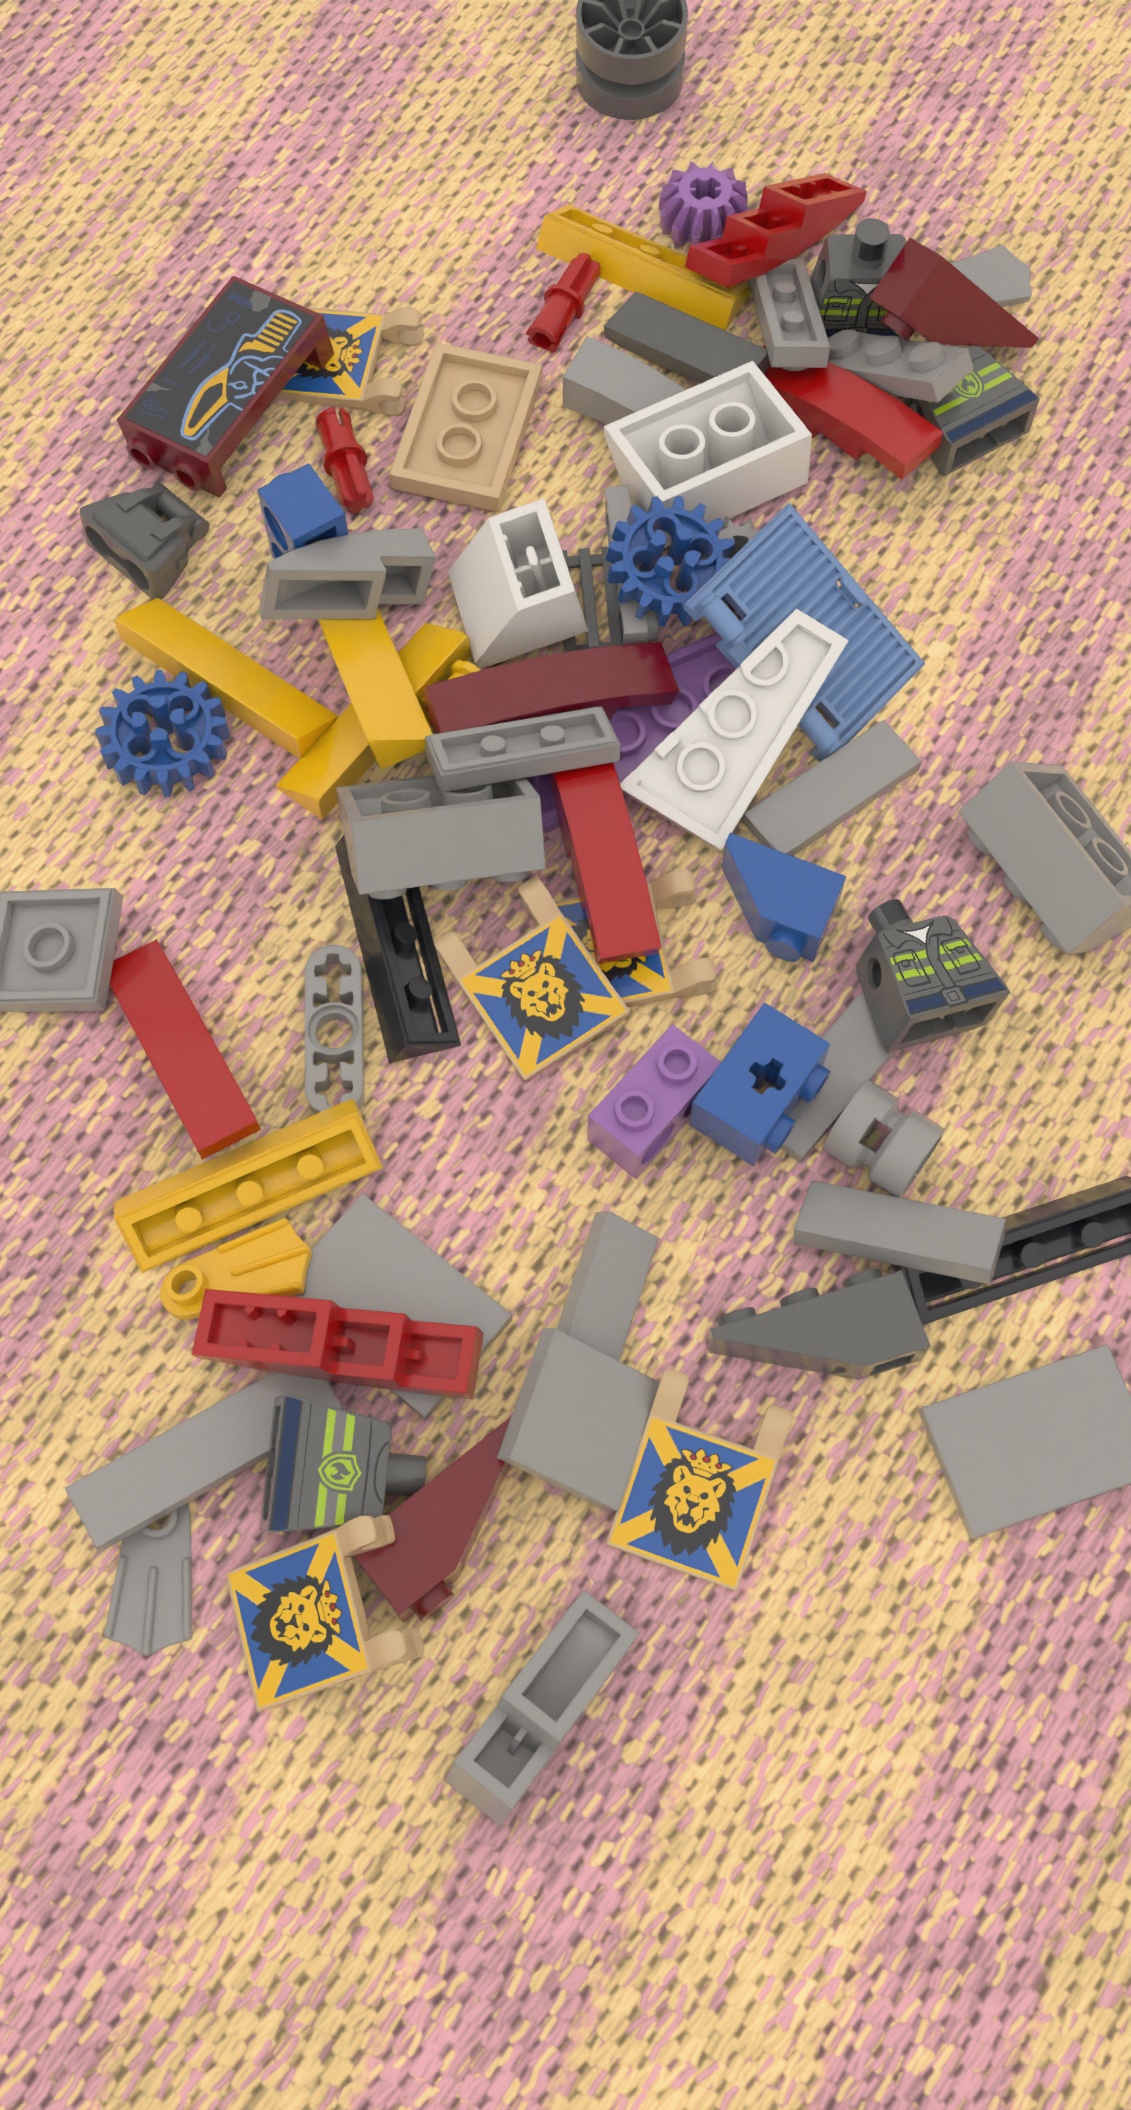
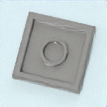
[0,888,123,1012]
[497,1328,660,1511]

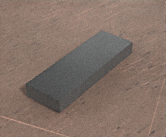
[604,291,771,384]

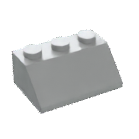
[958,762,1131,954]
[336,775,546,899]

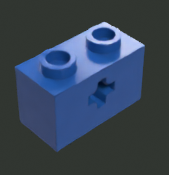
[689,1002,831,1167]

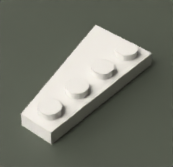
[620,609,849,851]

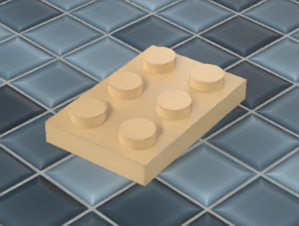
[389,342,543,512]

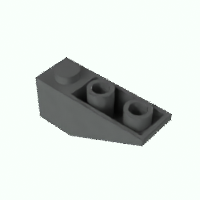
[706,1269,931,1380]

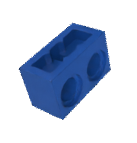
[257,463,348,559]

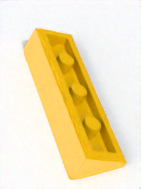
[536,204,751,331]
[114,597,338,759]
[318,610,433,770]
[276,623,471,820]
[113,1099,383,1273]

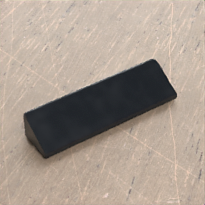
[335,835,461,1063]
[892,1176,1131,1325]

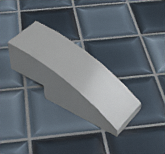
[563,336,686,424]
[258,528,436,619]
[445,1590,640,1827]

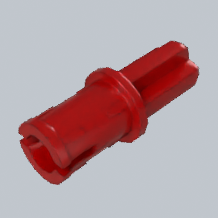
[526,253,601,353]
[315,407,374,514]

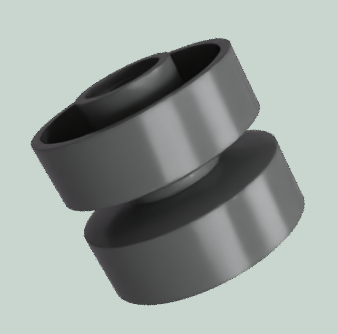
[576,0,688,120]

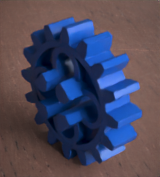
[605,496,735,627]
[95,670,230,797]

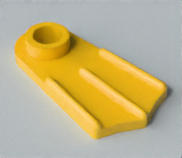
[160,1218,312,1320]

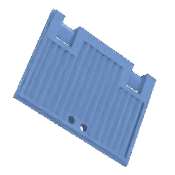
[683,503,925,762]

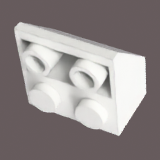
[448,498,589,669]

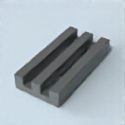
[562,547,623,652]

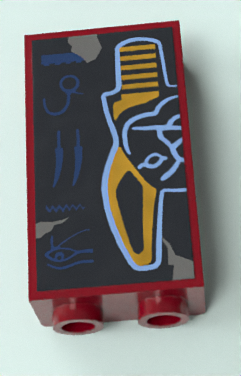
[117,276,334,497]

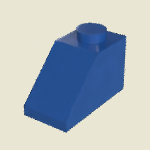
[721,833,846,962]

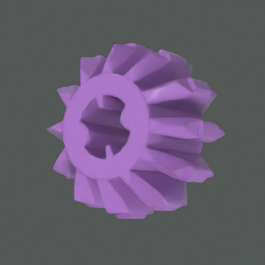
[658,161,750,249]

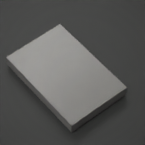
[291,1193,512,1421]
[918,1344,1131,1541]

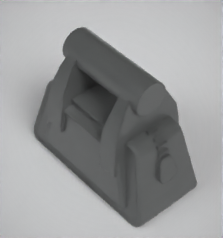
[79,483,210,600]

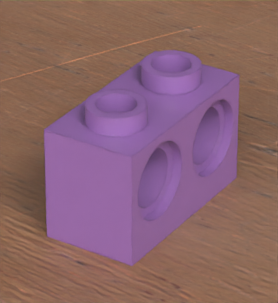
[587,1024,721,1179]

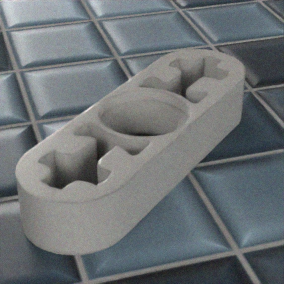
[305,945,365,1114]

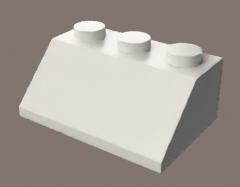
[603,361,812,548]

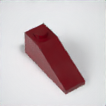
[869,238,1039,348]
[353,1416,512,1623]

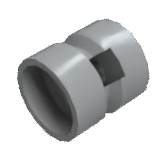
[822,1079,946,1198]

